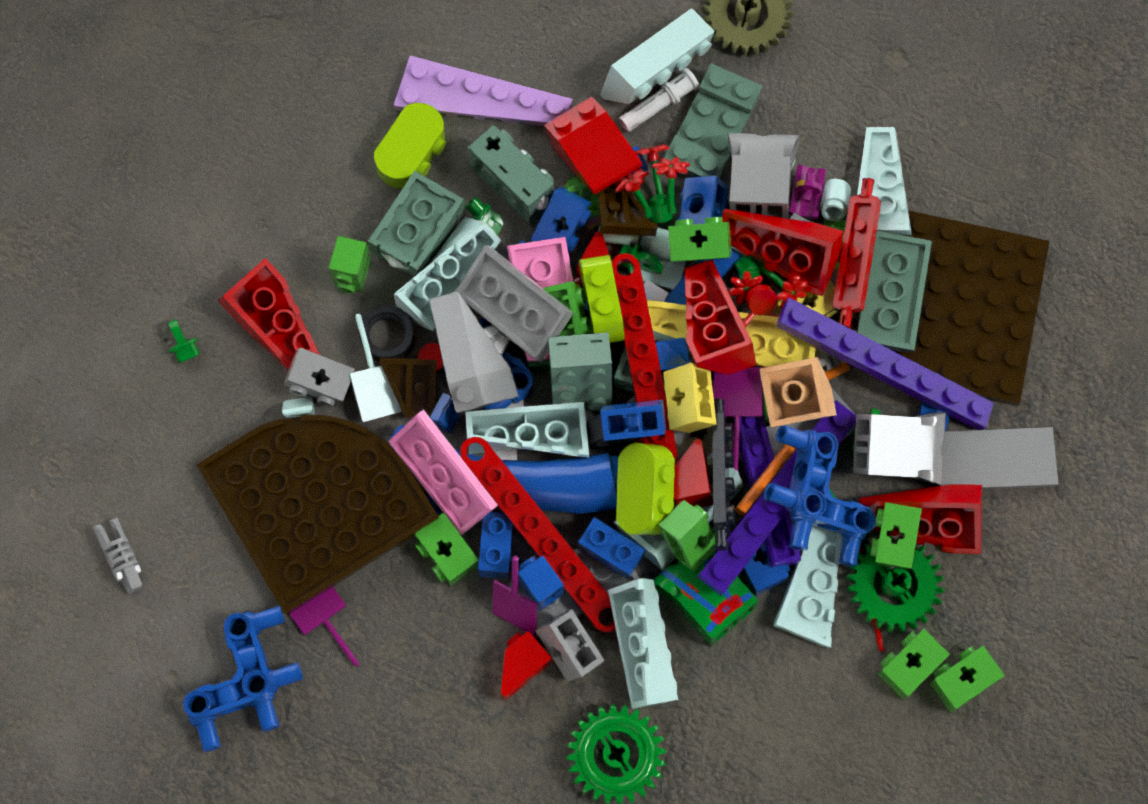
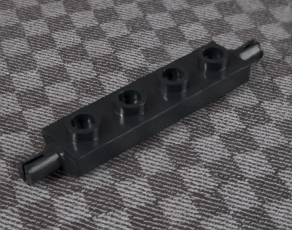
[712,398,735,551]

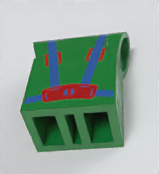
[652,551,758,647]

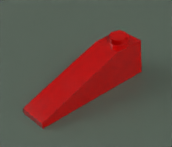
[722,209,844,296]
[217,258,320,371]
[685,259,757,375]
[859,484,983,554]

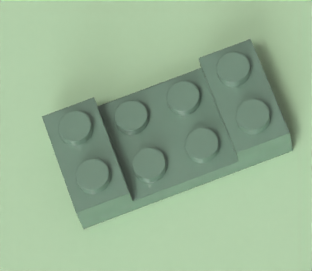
[664,63,762,179]

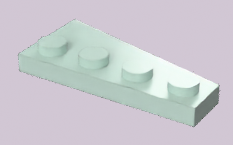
[857,127,912,235]
[773,525,843,649]

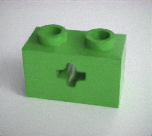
[668,217,732,262]
[329,236,371,294]
[659,500,716,572]
[870,502,922,570]
[414,513,479,586]
[878,629,950,701]
[930,646,1005,713]

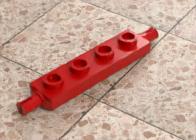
[832,178,881,329]

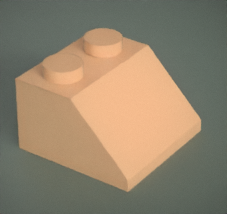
[759,357,837,427]

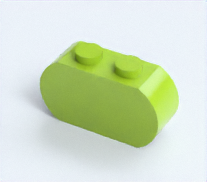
[374,103,446,188]
[579,255,624,343]
[616,443,675,535]

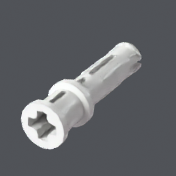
[618,67,700,133]

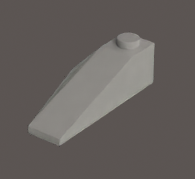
[430,291,519,413]

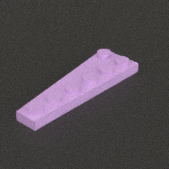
[394,56,573,126]

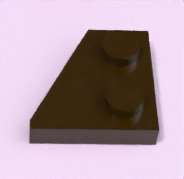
[597,185,658,237]
[380,357,437,418]

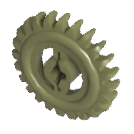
[701,0,794,56]

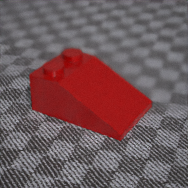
[544,97,643,195]

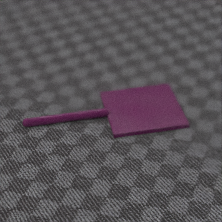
[713,367,764,470]
[492,556,538,637]
[290,587,359,667]

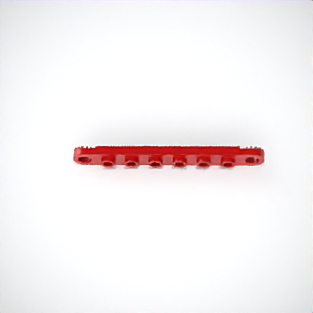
[612,253,679,467]
[460,437,616,632]

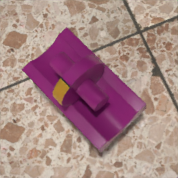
[789,164,826,220]

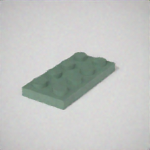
[857,231,932,354]

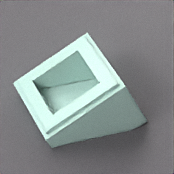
[282,397,315,419]

